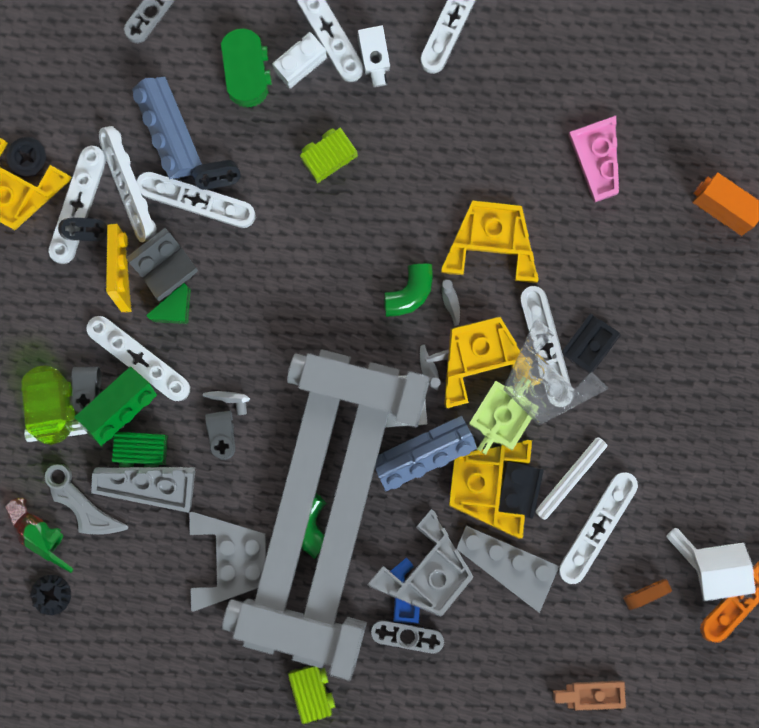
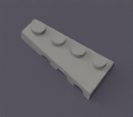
[91,467,196,513]
[456,526,559,613]

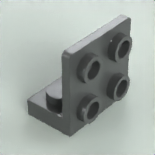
[126,228,198,301]

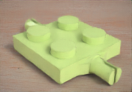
[469,377,539,455]

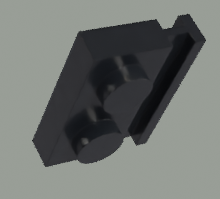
[562,313,621,375]
[499,461,544,519]

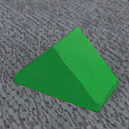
[146,283,191,324]

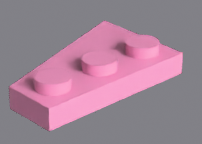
[568,116,619,203]

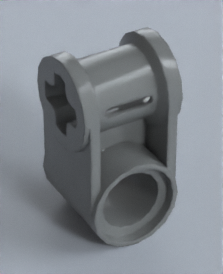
[71,367,102,412]
[205,410,236,460]

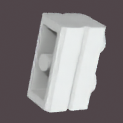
[272,32,327,89]

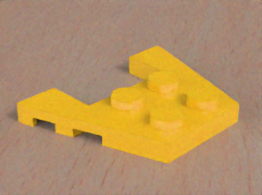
[0,138,71,230]
[441,201,538,283]
[444,317,540,408]
[449,440,532,539]

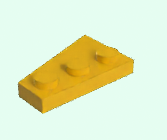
[106,224,131,312]

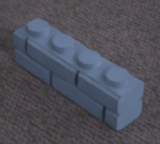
[132,77,202,179]
[375,416,477,491]

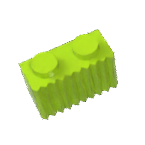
[300,128,358,184]
[288,665,336,724]

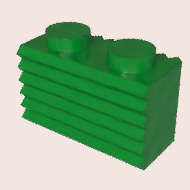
[112,432,168,467]

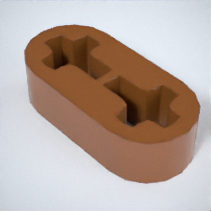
[623,579,672,610]

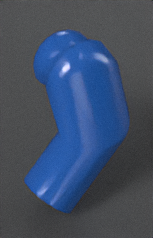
[390,558,414,583]

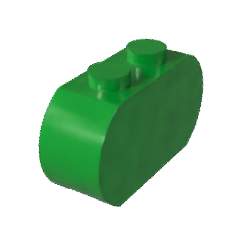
[221,29,272,107]

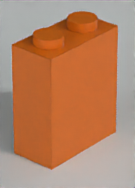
[693,172,759,236]

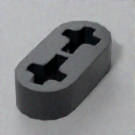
[192,160,241,190]
[58,217,107,242]

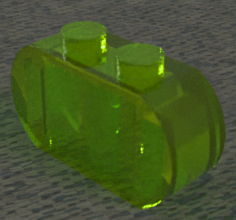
[21,366,75,444]

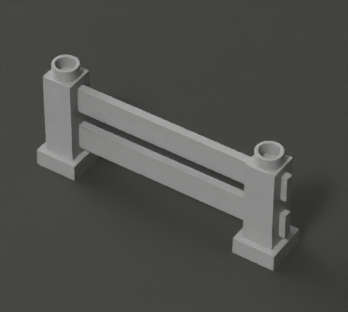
[223,349,430,680]

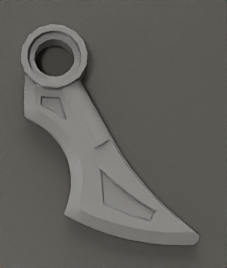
[45,464,129,534]

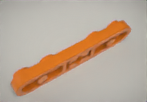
[700,561,759,643]

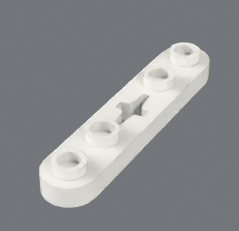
[296,0,363,82]
[421,0,476,73]
[99,126,157,243]
[49,146,106,264]
[137,172,256,228]
[521,286,573,407]
[87,316,190,401]
[559,473,638,584]

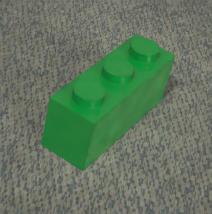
[74,366,157,446]

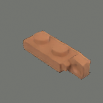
[553,681,626,710]

